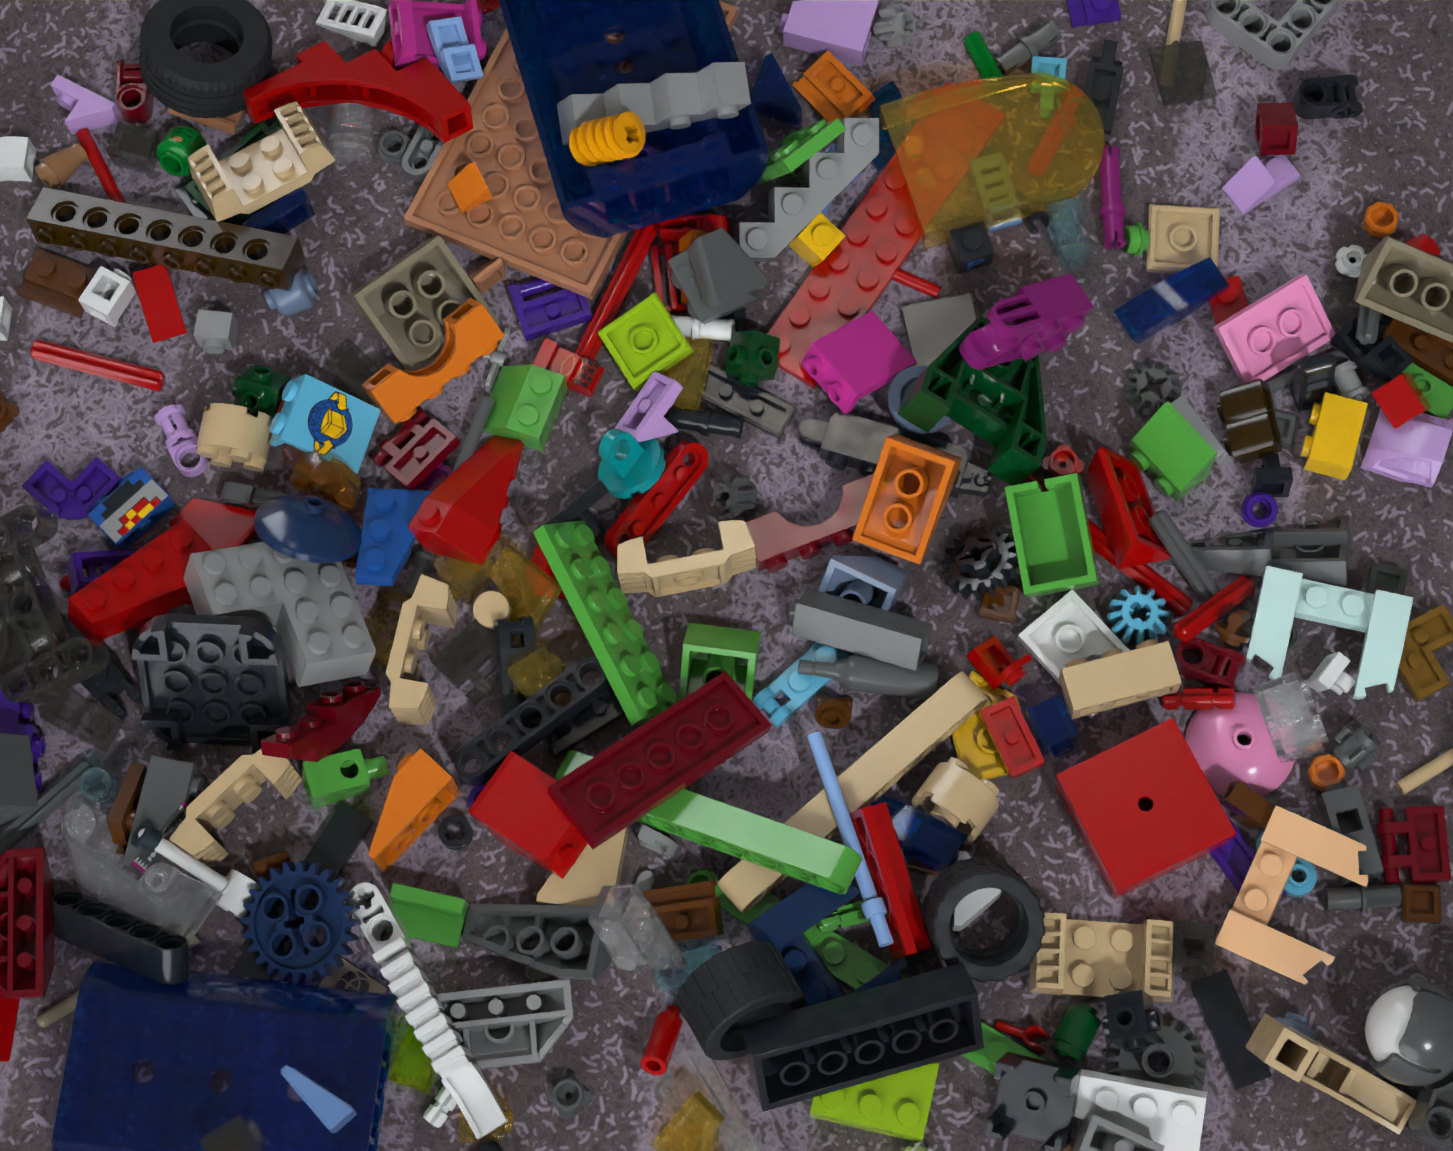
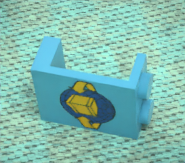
[269,374,381,478]

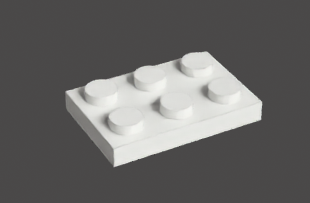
[1017,589,1130,719]

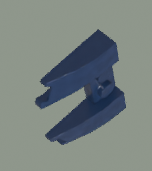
[747,883,910,1007]

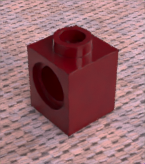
[1255,102,1298,156]

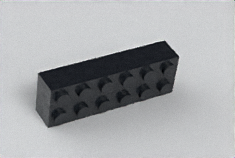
[741,962,984,1112]

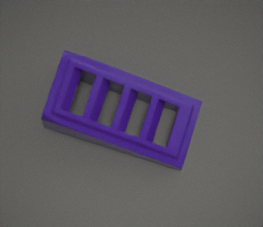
[66,549,139,595]

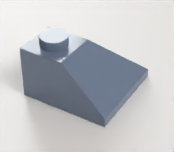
[818,555,909,612]

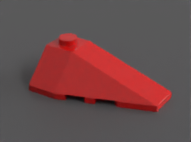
[408,435,524,565]

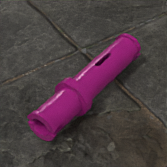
[1097,145,1126,249]

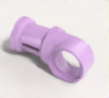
[154,404,208,477]

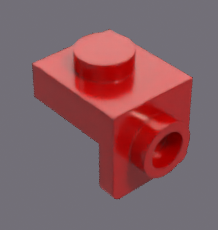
[966,636,1033,690]

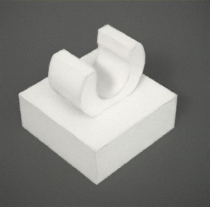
[1305,651,1356,695]

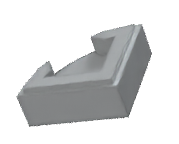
[637,825,678,858]

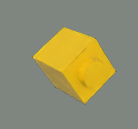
[788,212,845,268]

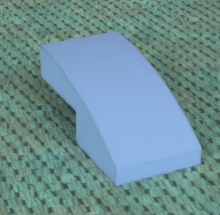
[426,16,483,83]

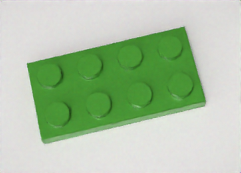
[748,118,847,185]

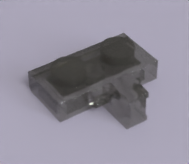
[326,341,380,407]

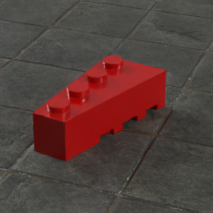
[68,519,213,644]

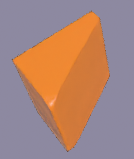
[447,161,493,214]

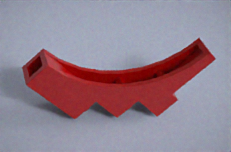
[243,40,474,143]

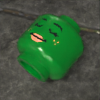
[156,125,207,177]

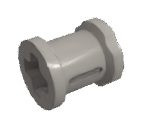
[1334,361,1371,401]

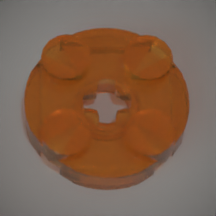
[289,452,363,510]

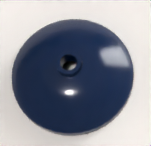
[254,494,362,563]

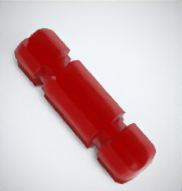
[1162,688,1236,710]

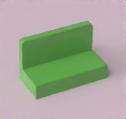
[386,883,469,948]

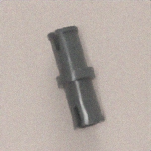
[994,20,1062,77]

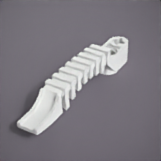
[348,882,508,1139]

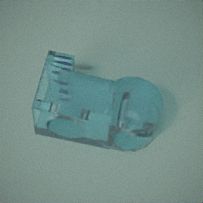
[1047,197,1090,269]

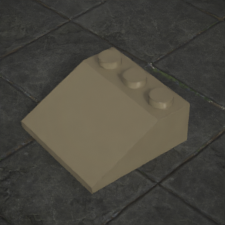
[348,235,499,371]

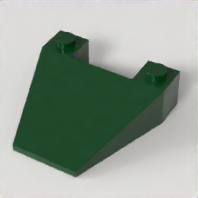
[897,315,1047,486]

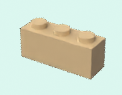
[1059,639,1182,720]

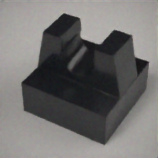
[1251,453,1293,497]

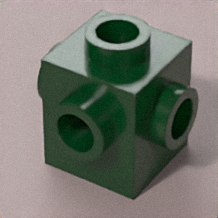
[725,330,781,386]
[232,365,291,418]

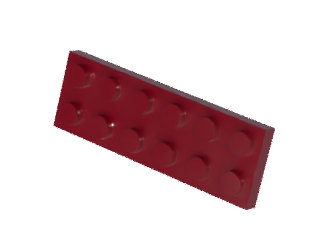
[547,671,772,849]

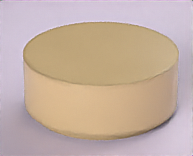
[473,591,511,629]

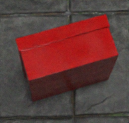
[1055,718,1236,900]

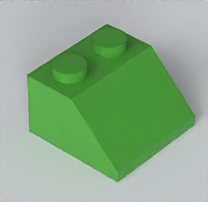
[483,364,568,452]
[1128,401,1217,502]
[678,623,761,702]

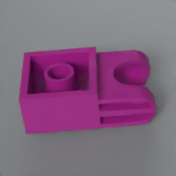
[959,273,1094,370]

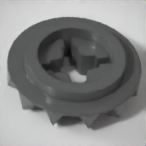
[1124,360,1182,416]

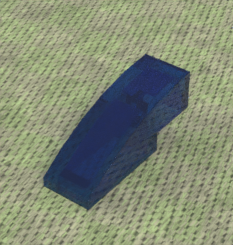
[1114,257,1230,344]
[871,795,967,873]

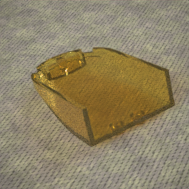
[880,73,1104,250]

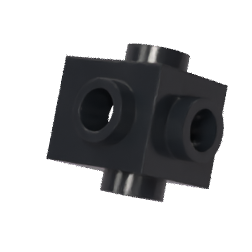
[1103,990,1161,1052]

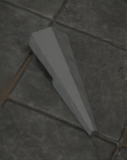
[1161,516,1349,587]

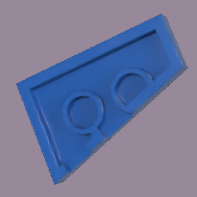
[355,488,433,586]

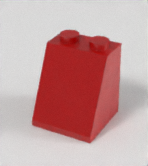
[467,751,588,879]

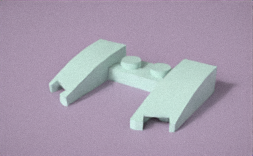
[1246,566,1413,700]

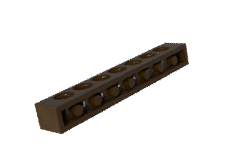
[26,187,305,291]

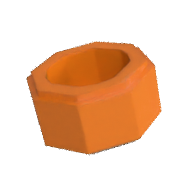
[1362,201,1399,239]
[1306,754,1346,793]

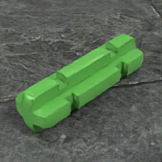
[816,900,869,933]

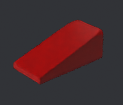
[132,264,187,343]

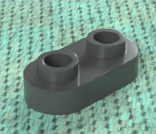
[402,125,444,182]

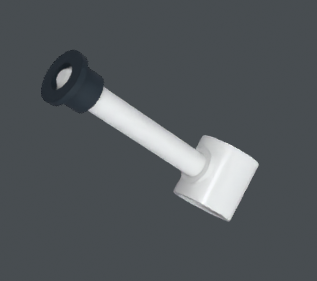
[131,819,262,919]

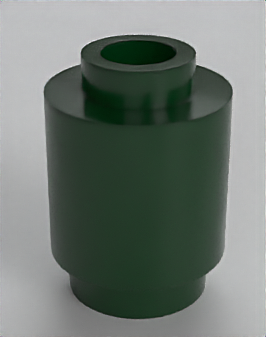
[1051,1002,1102,1062]

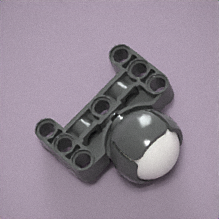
[1365,978,1453,1151]

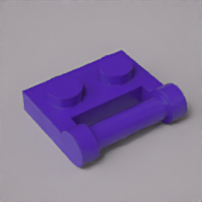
[507,278,592,341]

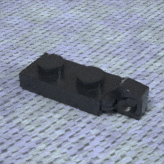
[1076,39,1124,135]

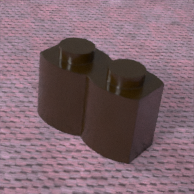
[1217,379,1282,463]

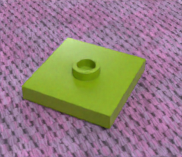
[597,292,694,391]

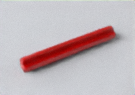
[30,339,165,391]

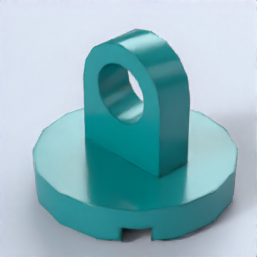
[598,429,666,499]

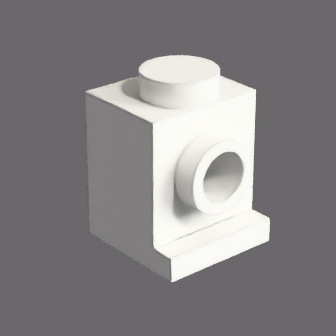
[78,266,136,327]

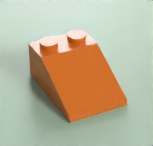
[852,434,962,565]
[368,748,461,873]

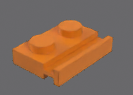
[792,50,875,122]

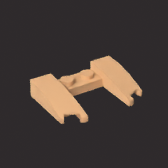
[1215,805,1369,985]

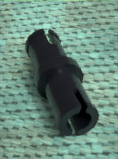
[670,406,744,439]

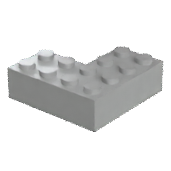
[183,542,376,687]

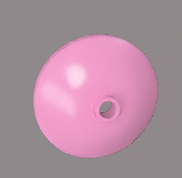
[1185,692,1296,796]

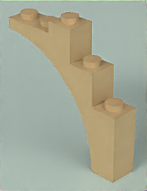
[1245,1013,1417,1134]

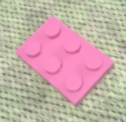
[1213,274,1336,384]

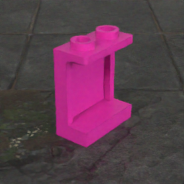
[388,0,486,70]
[801,311,917,414]

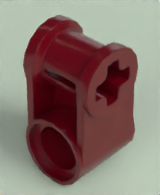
[115,60,153,126]
[1173,637,1246,691]

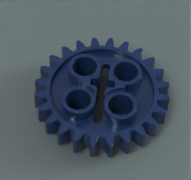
[241,861,362,984]

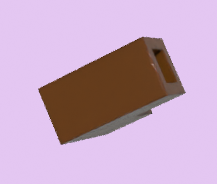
[1219,781,1275,829]

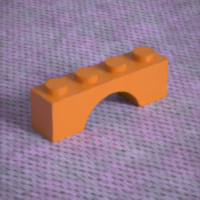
[361,298,505,424]

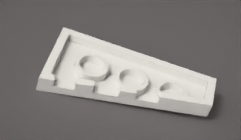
[1074,1069,1208,1151]

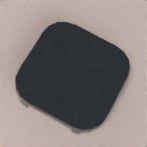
[132,614,292,754]

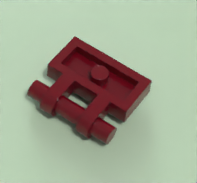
[370,409,461,490]
[1376,806,1451,885]

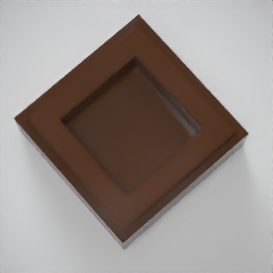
[978,585,1021,624]
[1401,883,1441,924]

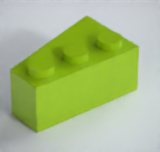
[810,1063,940,1142]

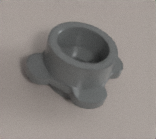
[546,1073,592,1119]

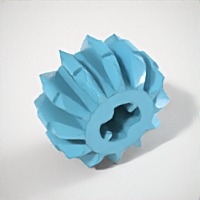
[1107,585,1170,646]

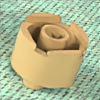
[196,403,273,472]
[912,757,999,845]

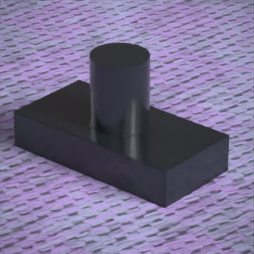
[544,480,609,538]

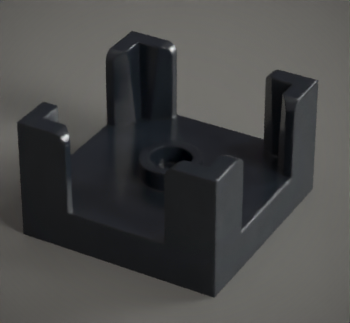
[984,1052,1082,1151]

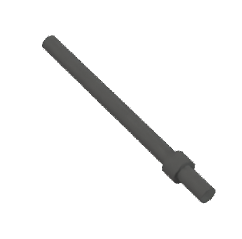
[404,396,495,596]

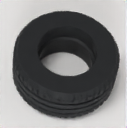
[139,0,273,119]

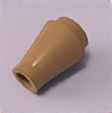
[35,142,88,189]

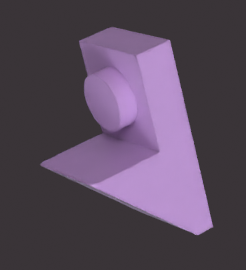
[50,74,122,135]
[1222,155,1300,215]
[614,371,683,442]

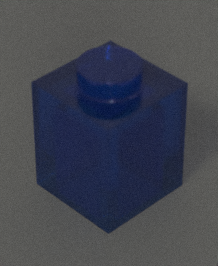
[1024,695,1079,757]

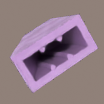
[779,0,881,66]

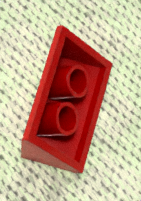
[1085,447,1171,569]

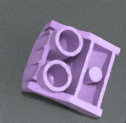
[1360,408,1453,488]

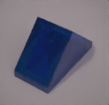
[750,53,802,125]

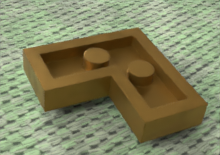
[1398,604,1453,703]

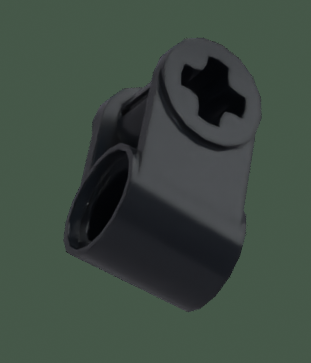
[1292,74,1363,120]

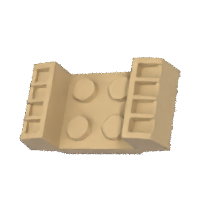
[188,101,336,222]
[617,520,756,597]
[386,574,457,725]
[169,749,302,868]
[1029,913,1176,1002]

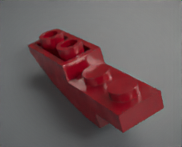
[261,681,381,762]

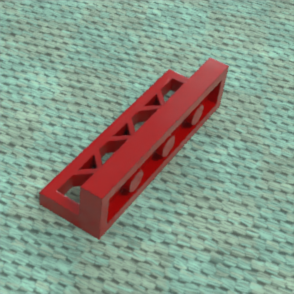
[849,802,931,959]

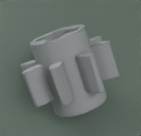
[873,3,916,48]

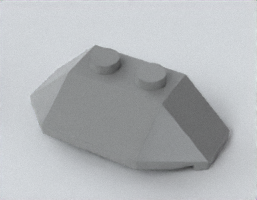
[434,979,574,1069]

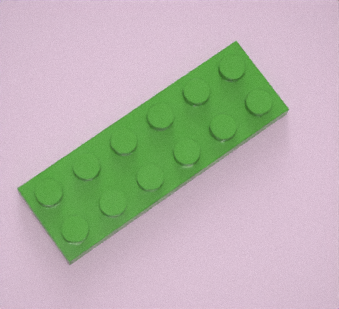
[533,520,677,726]

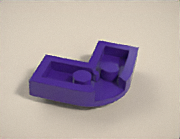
[22,457,122,520]

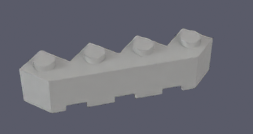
[557,62,751,145]
[734,118,879,262]

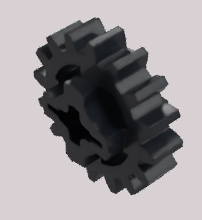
[940,527,1019,601]

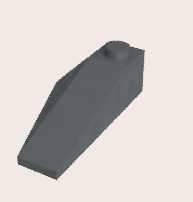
[462,904,622,980]

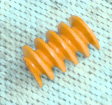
[569,111,646,166]

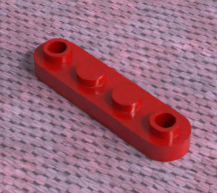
[605,440,709,558]

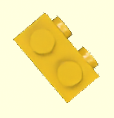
[1300,392,1368,481]

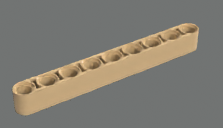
[717,671,989,914]

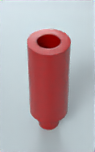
[640,1005,683,1076]

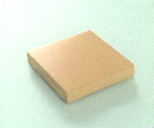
[1146,204,1220,276]

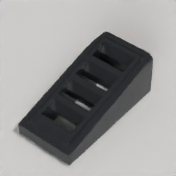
[1289,354,1336,411]

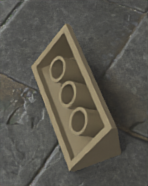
[1354,236,1453,343]

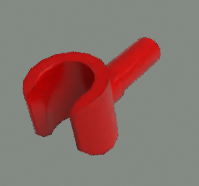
[995,1020,1051,1054]

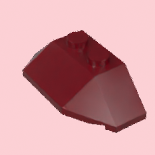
[0,847,55,1000]

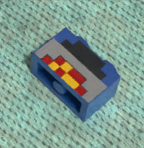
[88,467,176,550]

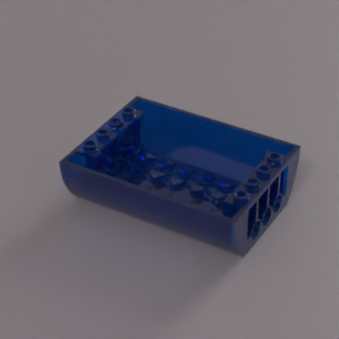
[499,0,769,238]

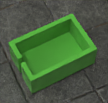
[1005,473,1100,598]

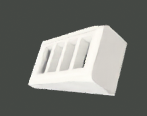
[316,0,390,48]

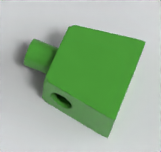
[301,748,389,810]

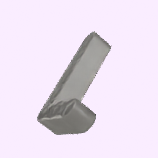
[1207,0,1345,70]

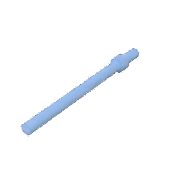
[807,731,894,947]

